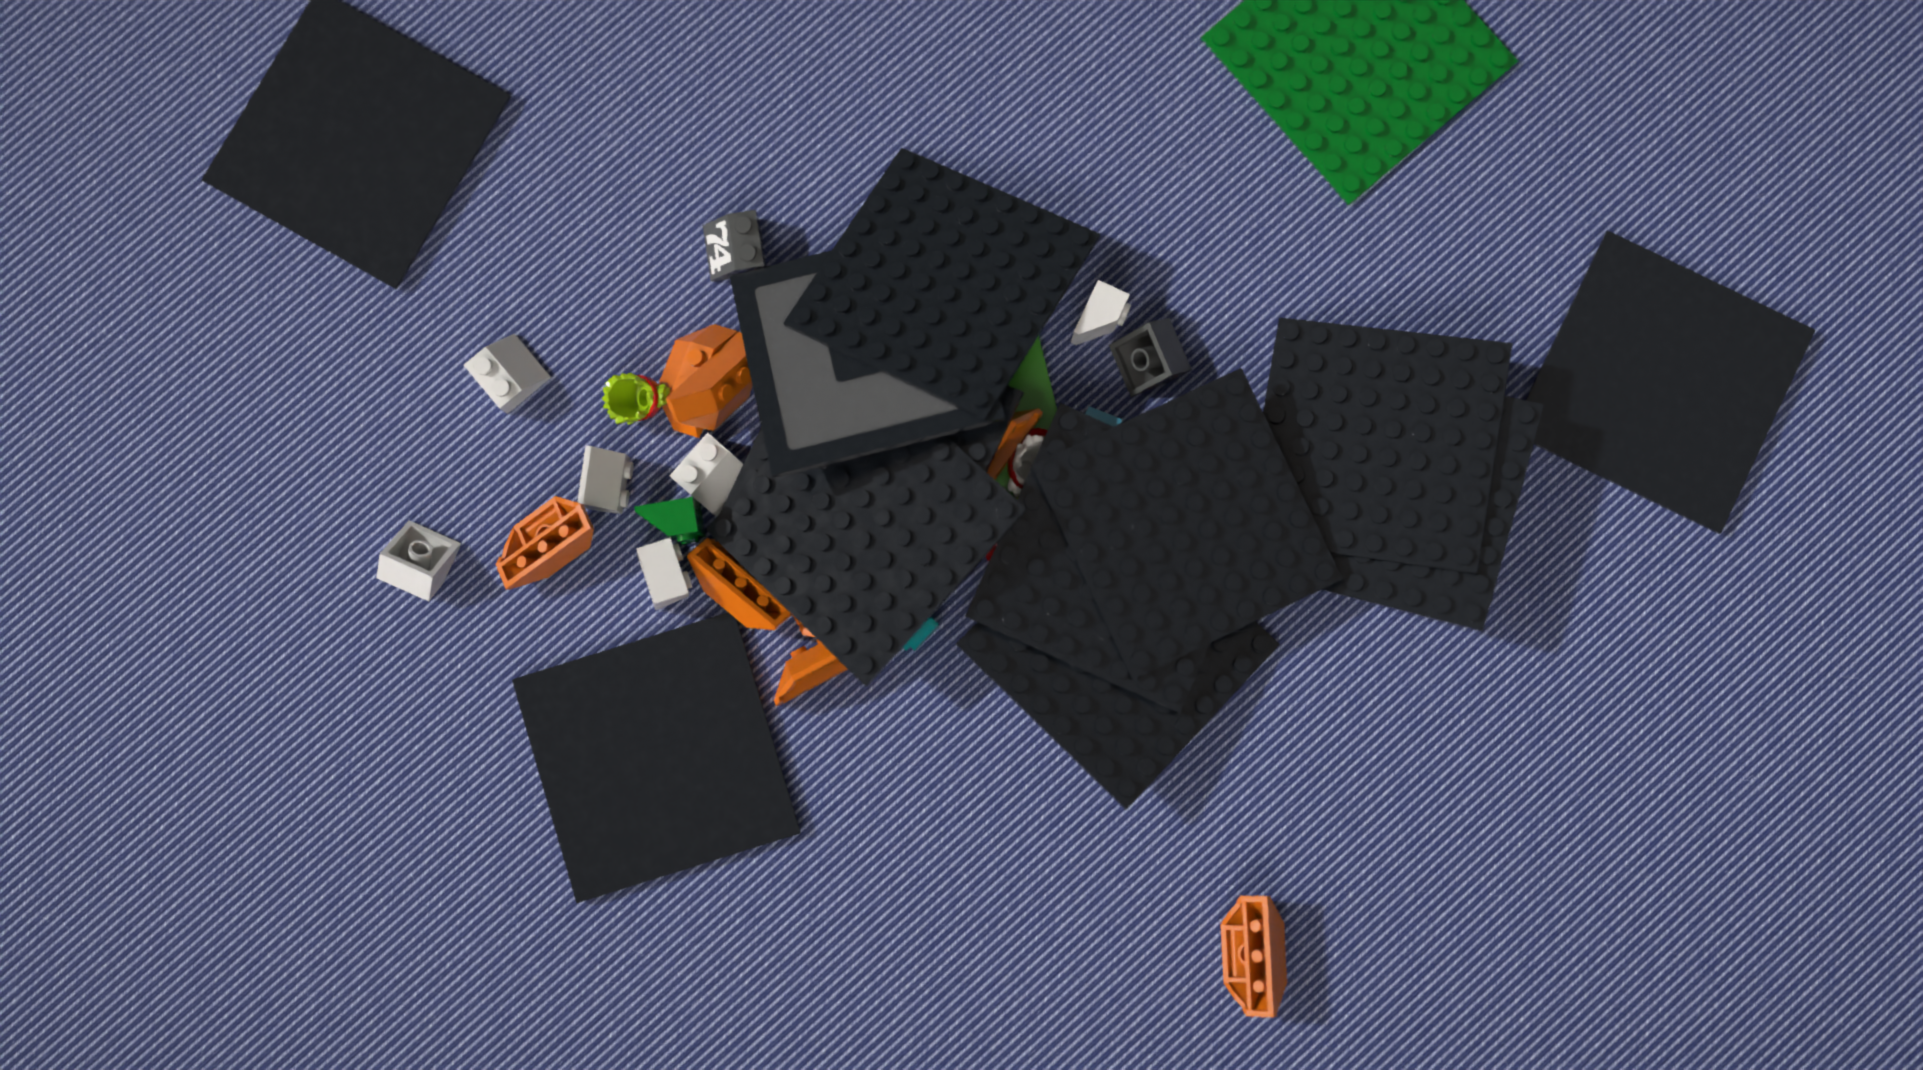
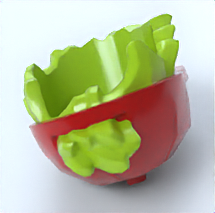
[601,373,670,425]

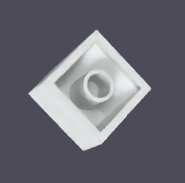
[1071,280,1131,345]
[464,334,551,414]
[669,433,743,517]
[577,446,633,514]
[377,520,461,601]
[636,538,692,610]

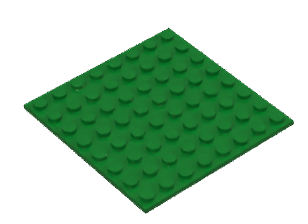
[1200,0,1518,205]

